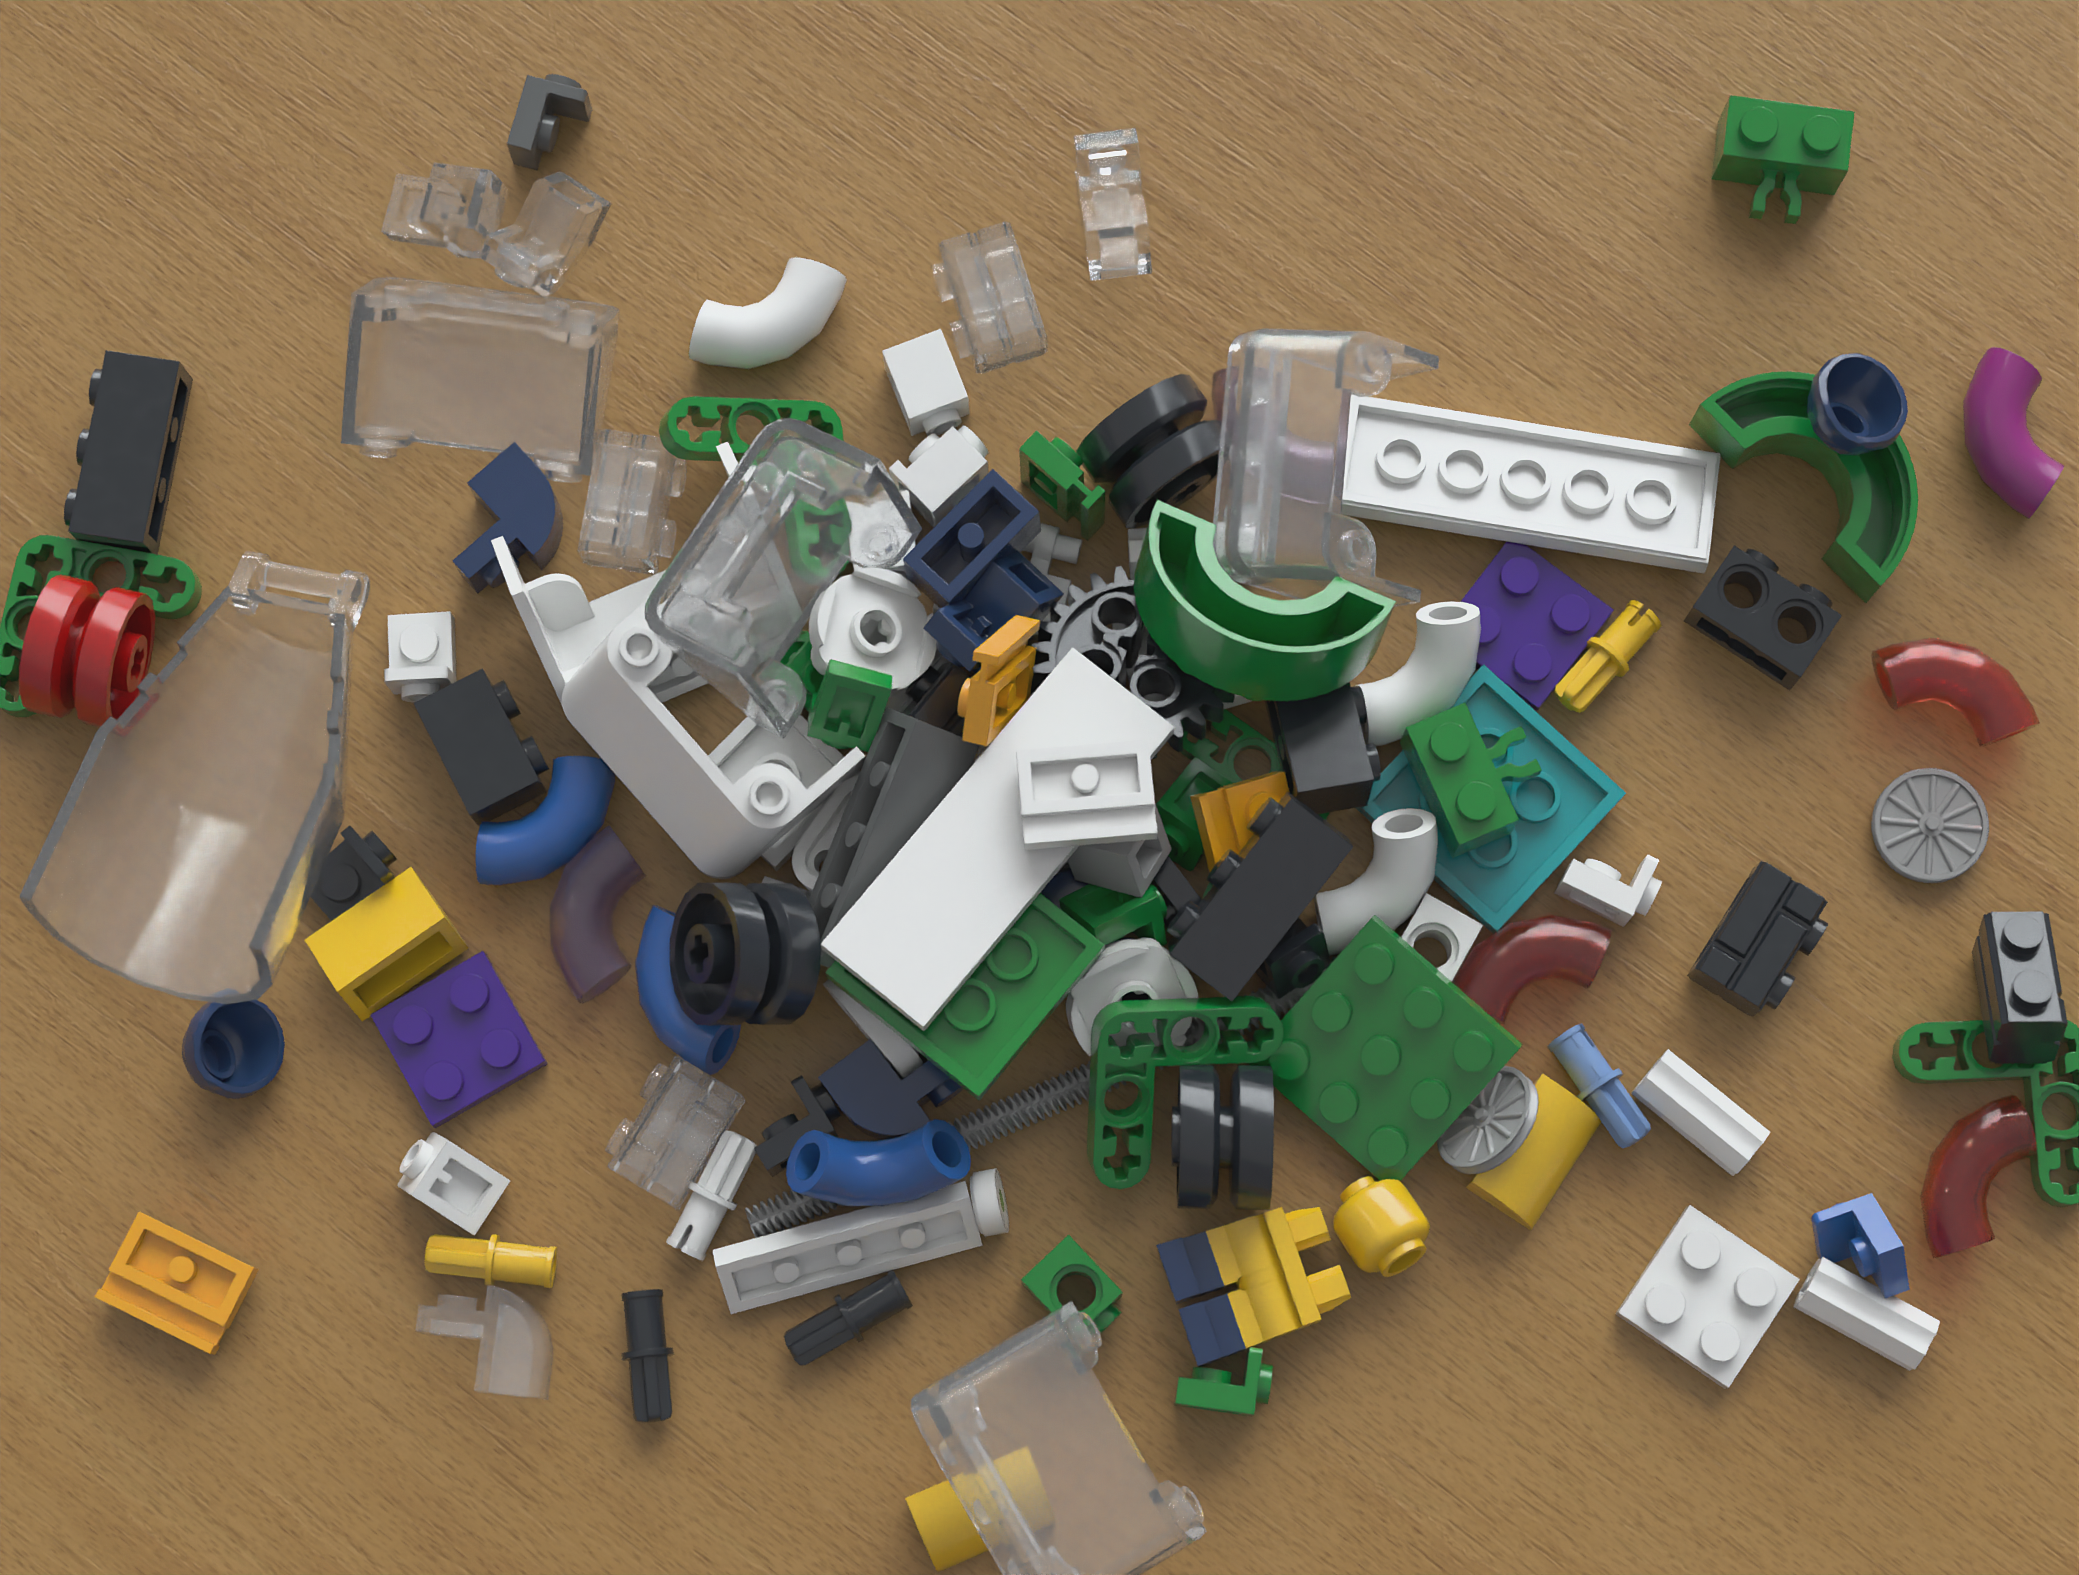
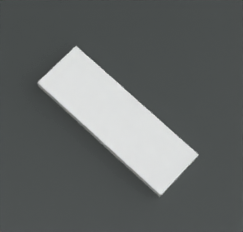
[1329,394,1720,573]
[821,647,1175,1031]

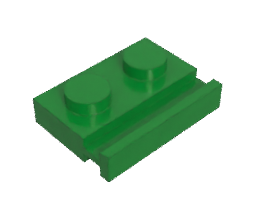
[1019,430,1105,541]

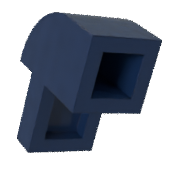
[453,441,563,593]
[923,551,1064,674]
[818,1039,964,1140]

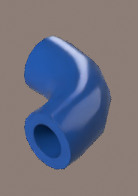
[476,756,615,885]
[635,905,741,1075]
[786,1119,971,1206]

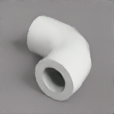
[689,257,847,369]
[1355,602,1481,746]
[1314,808,1438,956]

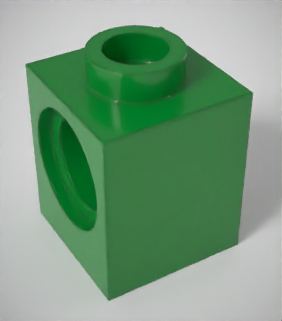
[1021,1234,1123,1341]

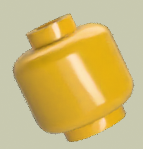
[1333,1176,1430,1277]

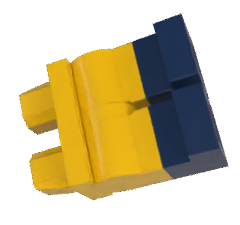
[1157,1207,1351,1367]

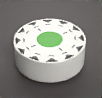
[970,1168,1009,1237]

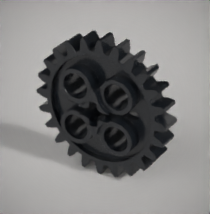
[1032,566,1235,759]

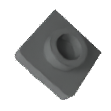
[507,74,592,170]

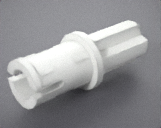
[666,1130,757,1261]

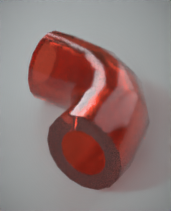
[1871,637,2040,747]
[1452,914,1612,1024]
[1920,1094,2037,1258]

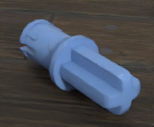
[1548,1023,1651,1148]

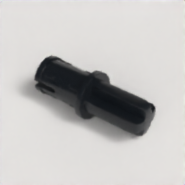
[783,1270,913,1366]
[621,1289,674,1423]

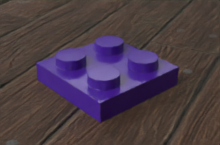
[1460,542,1614,712]
[371,951,548,1128]

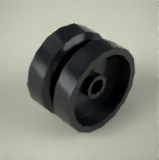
[1076,374,1240,529]
[670,883,821,1026]
[1171,1065,1274,1210]

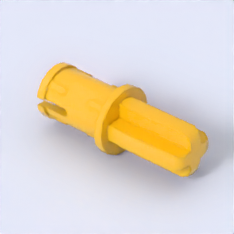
[1554,600,1662,713]
[424,1234,558,1288]

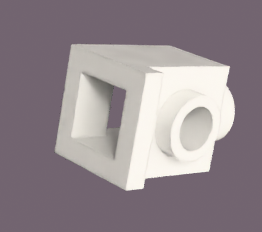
[889,425,989,527]

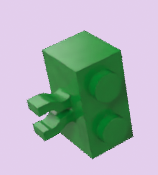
[1711,95,1855,224]
[1400,702,1542,858]

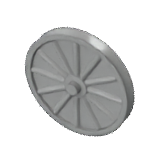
[1871,768,1989,883]
[1437,1066,1539,1174]

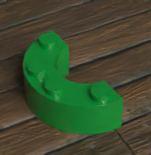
[1689,371,1918,604]
[1134,500,1396,701]

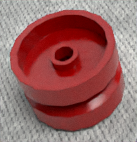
[19,574,155,731]

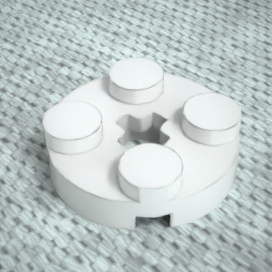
[809,567,937,697]
[1066,937,1198,1056]

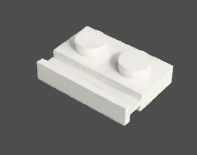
[1016,740,1158,850]

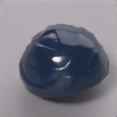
[1807,353,1908,456]
[182,993,285,1099]

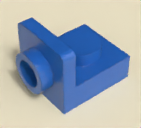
[1811,1193,1910,1298]

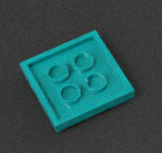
[1356,665,1626,935]

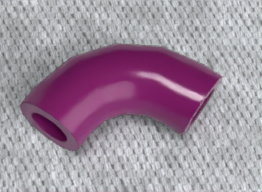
[1963,347,2064,519]

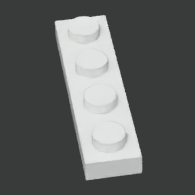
[713,1181,983,1314]

